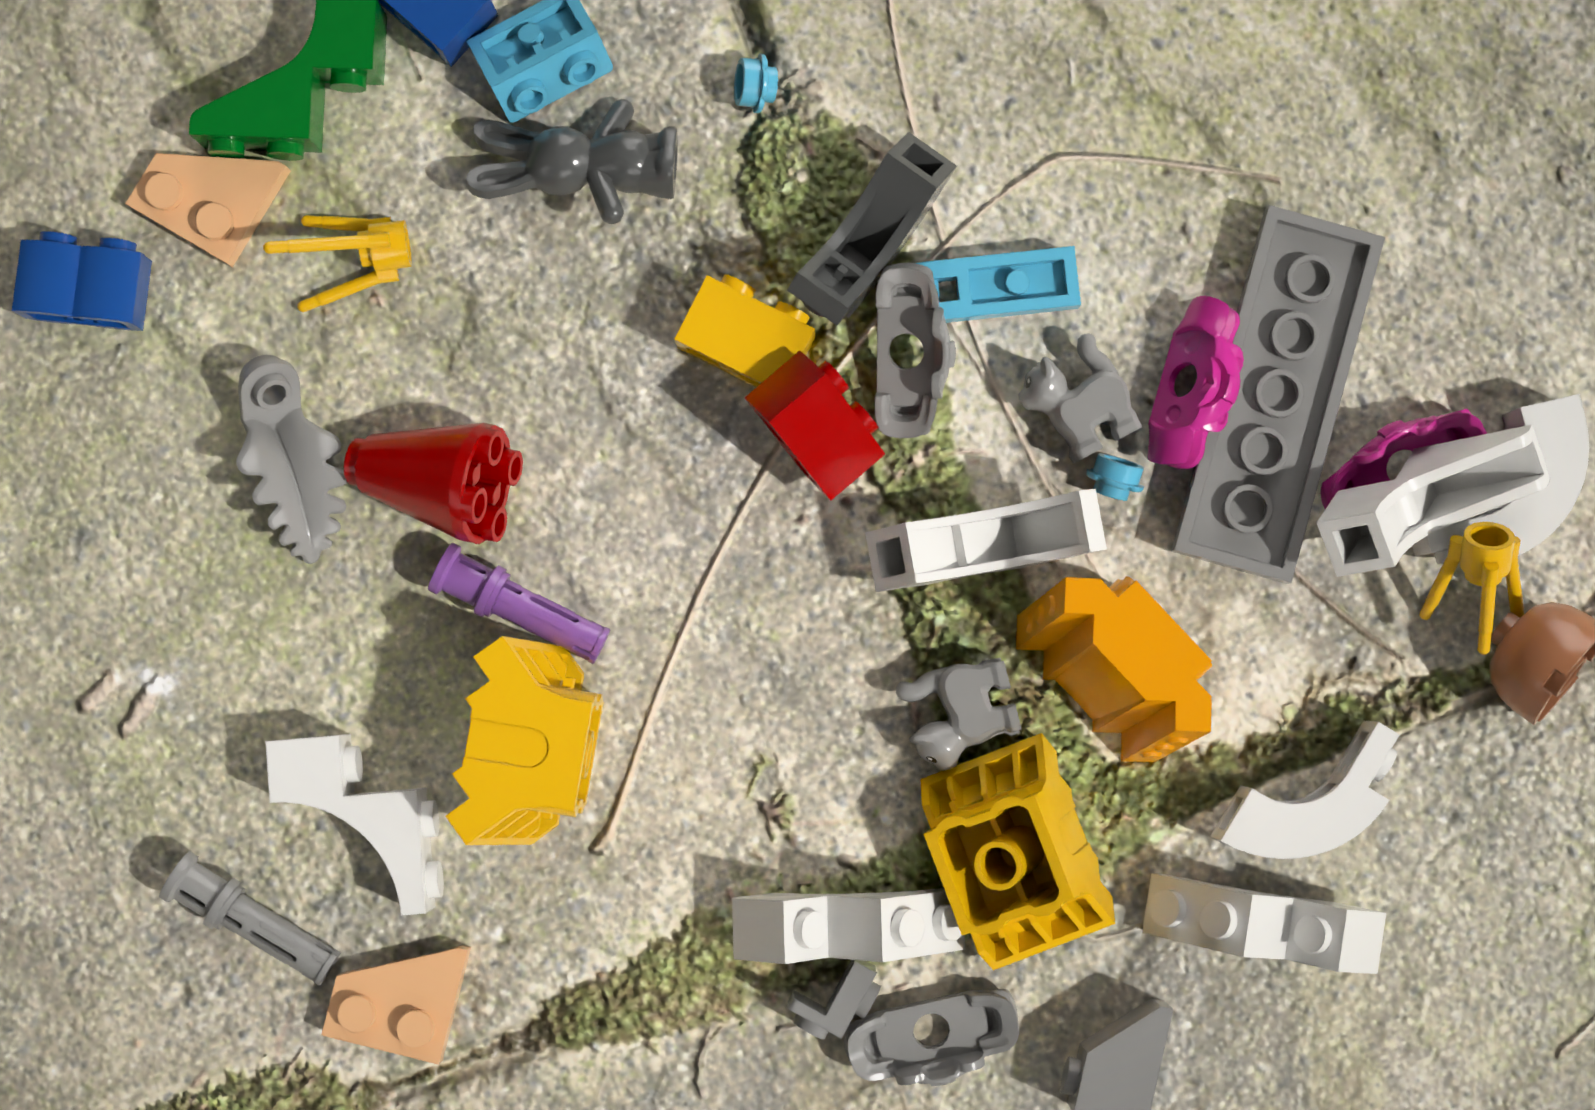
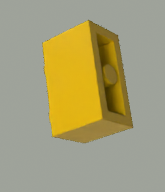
[674,274,815,387]

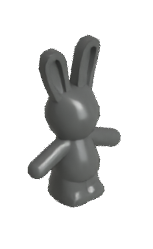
[466,99,678,224]

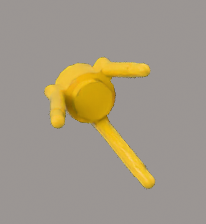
[263,215,412,312]
[1419,522,1524,655]

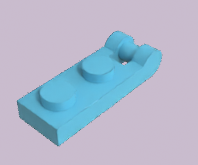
[915,246,1081,323]

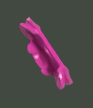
[1147,295,1244,469]
[1320,409,1487,509]

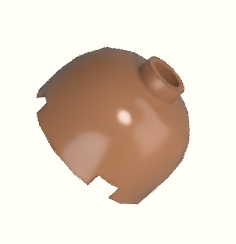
[1489,602,1595,725]

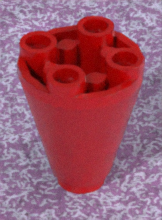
[344,423,523,544]

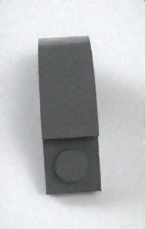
[787,132,957,326]

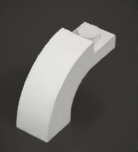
[1210,721,1400,859]

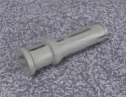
[159,851,341,986]

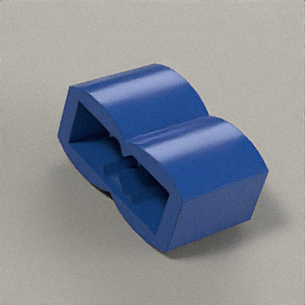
[12,231,152,331]

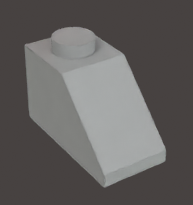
[1060,998,1173,1110]

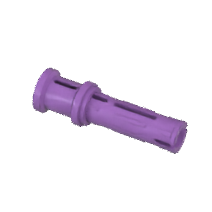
[428,542,611,664]

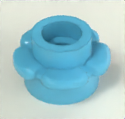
[734,53,778,113]
[1086,453,1144,501]

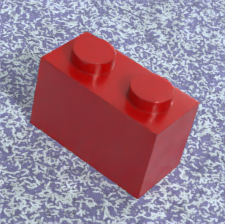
[744,350,885,501]

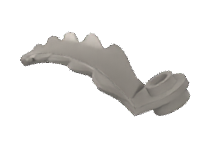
[236,355,347,564]

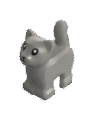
[1018,333,1142,463]
[896,658,1021,771]

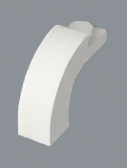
[1412,394,1589,564]

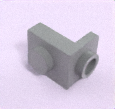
[787,960,881,1039]

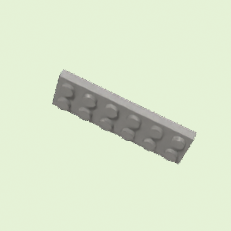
[1171,205,1385,584]

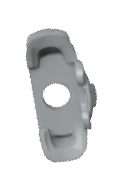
[875,262,956,438]
[843,989,1019,1086]

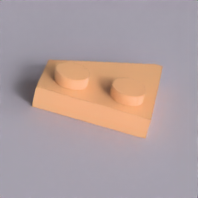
[125,153,291,268]
[321,945,471,1065]

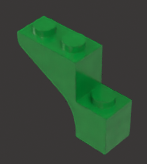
[189,0,387,161]

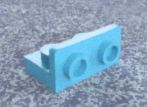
[466,0,613,123]

